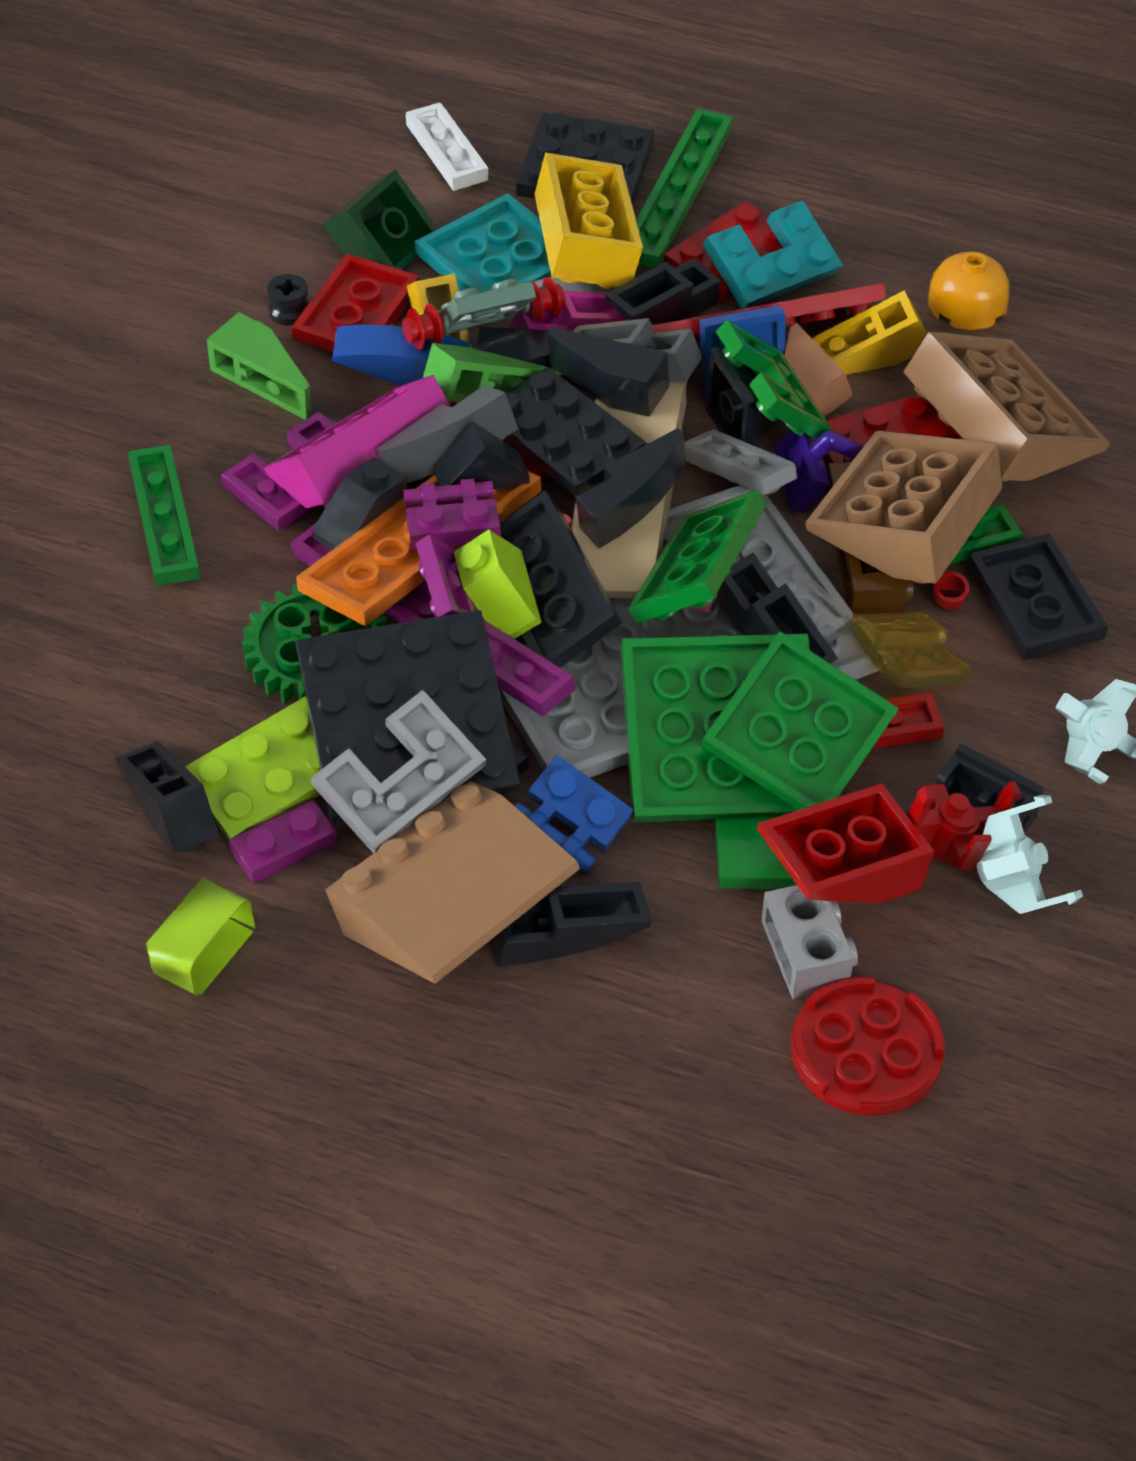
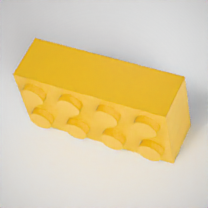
[535,153,643,289]

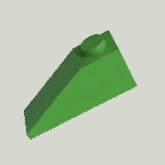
[207,312,312,420]
[423,343,562,403]

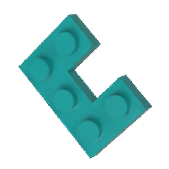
[702,200,843,309]

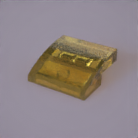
[851,612,972,688]

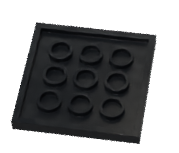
[296,610,520,823]

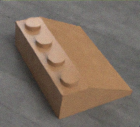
[903,332,1110,482]
[805,431,1002,584]
[325,781,580,984]

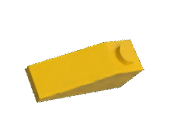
[812,290,927,375]

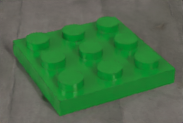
[700,631,899,810]

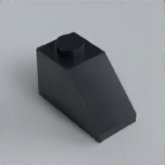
[312,457,407,550]

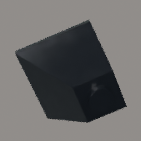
[706,347,770,447]

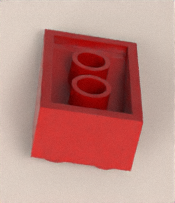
[757,783,934,903]

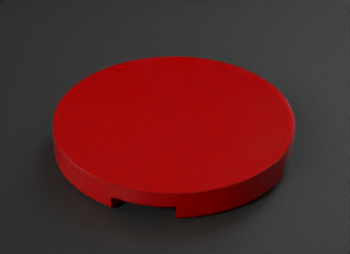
[791,977,945,1116]

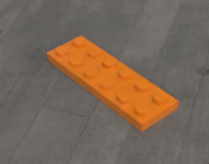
[296,471,541,627]

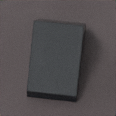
[434,423,530,489]

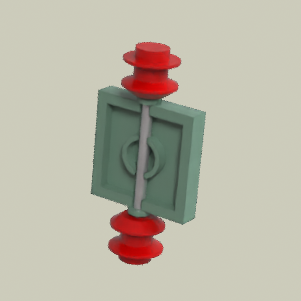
[402,277,565,350]

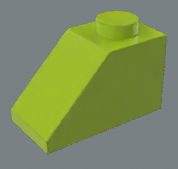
[454,530,542,639]

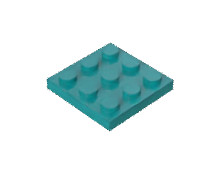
[415,193,552,293]

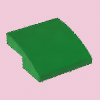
[715,816,797,889]

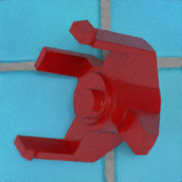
[907,781,1021,870]

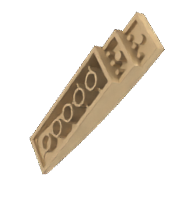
[571,380,688,599]

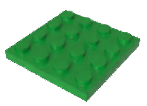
[621,634,809,823]

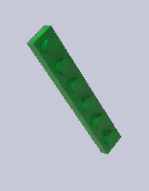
[636,108,733,268]

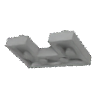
[311,690,486,853]

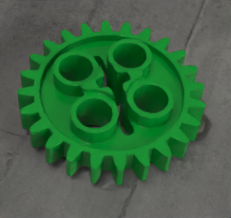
[242,584,387,704]

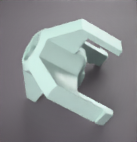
[1055,679,1136,784]
[976,795,1083,914]

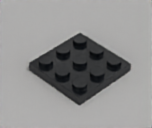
[516,112,654,205]

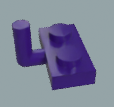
[774,430,864,513]

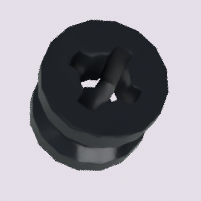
[267,274,309,326]

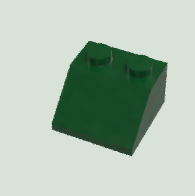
[322,169,438,270]

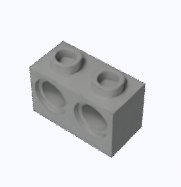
[761,885,858,1000]

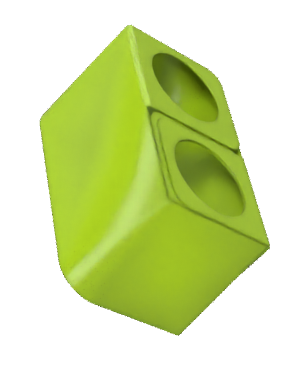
[146,877,256,996]

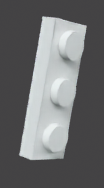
[406,102,489,191]

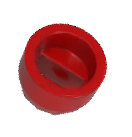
[932,571,970,611]

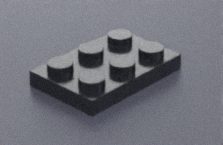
[967,533,1108,660]

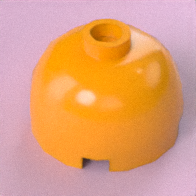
[928,251,1009,330]

